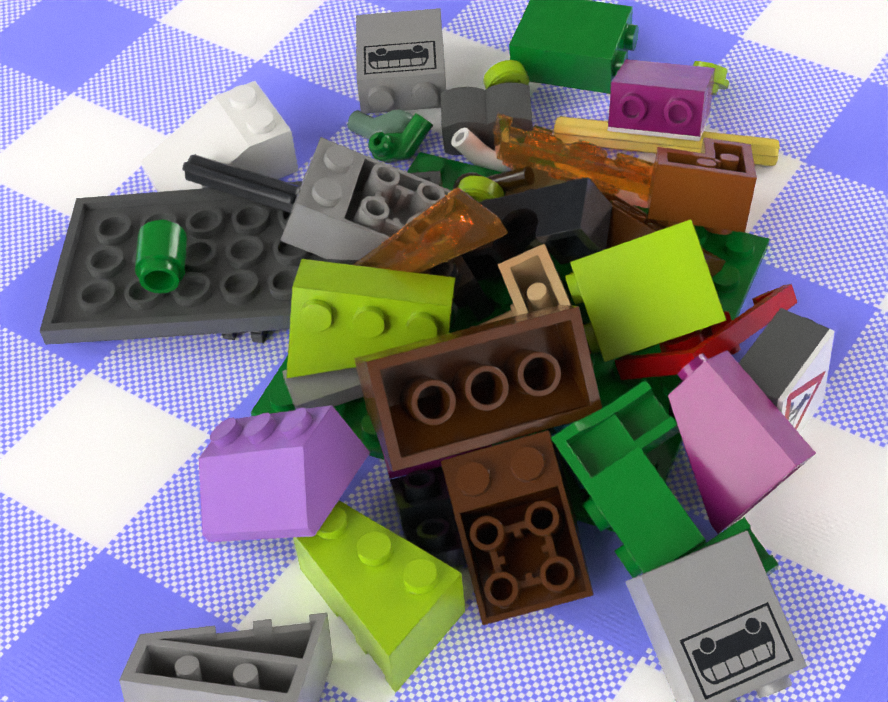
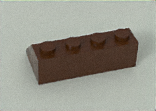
[354,305,602,472]

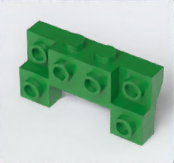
[551,379,779,578]

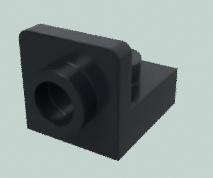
[414,245,495,321]

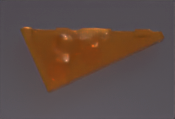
[353,187,508,273]

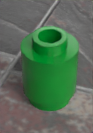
[135,220,187,294]

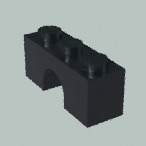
[452,177,612,281]

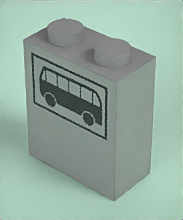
[356,8,447,114]
[625,531,808,702]

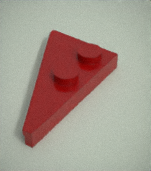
[615,284,798,380]

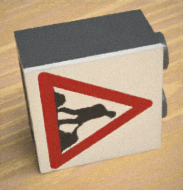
[739,308,835,434]

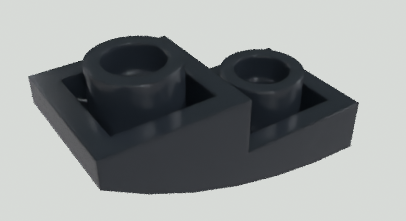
[390,468,467,568]

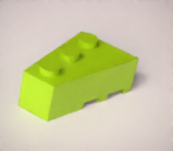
[293,500,466,693]

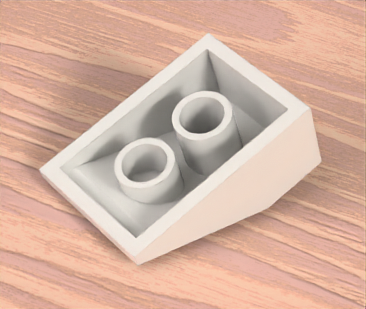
[140,81,299,192]

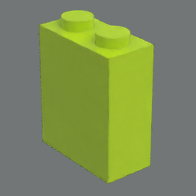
[566,219,726,362]

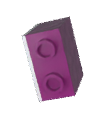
[608,59,715,141]

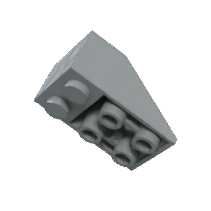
[280,137,455,263]

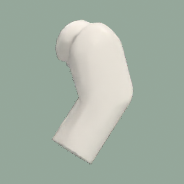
[451,127,520,172]

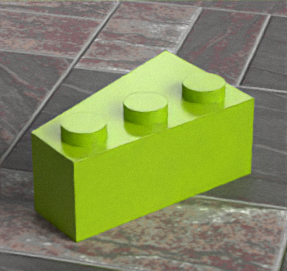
[286,259,455,378]

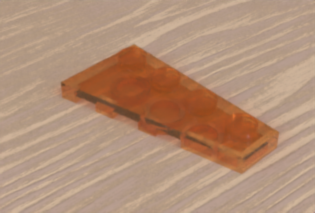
[493,113,654,202]

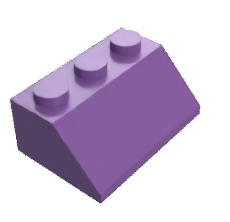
[198,405,370,542]

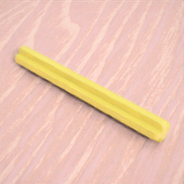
[553,116,780,166]

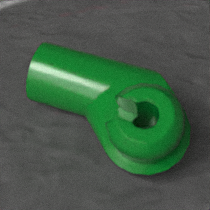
[368,113,433,162]

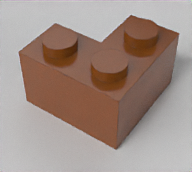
[647,138,757,235]

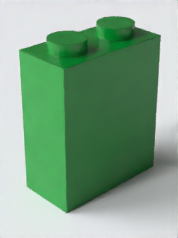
[509,0,639,94]

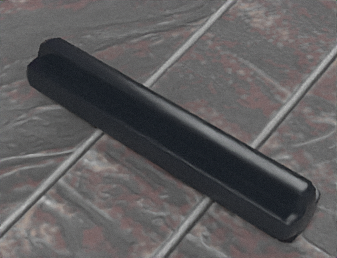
[182,154,300,213]

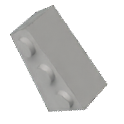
[119,612,333,702]

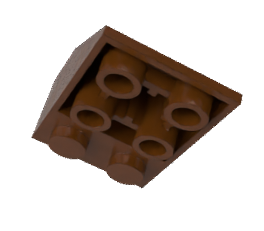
[441,430,594,626]

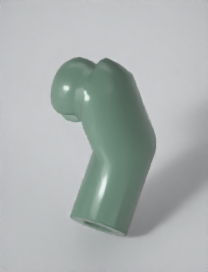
[347,109,413,140]

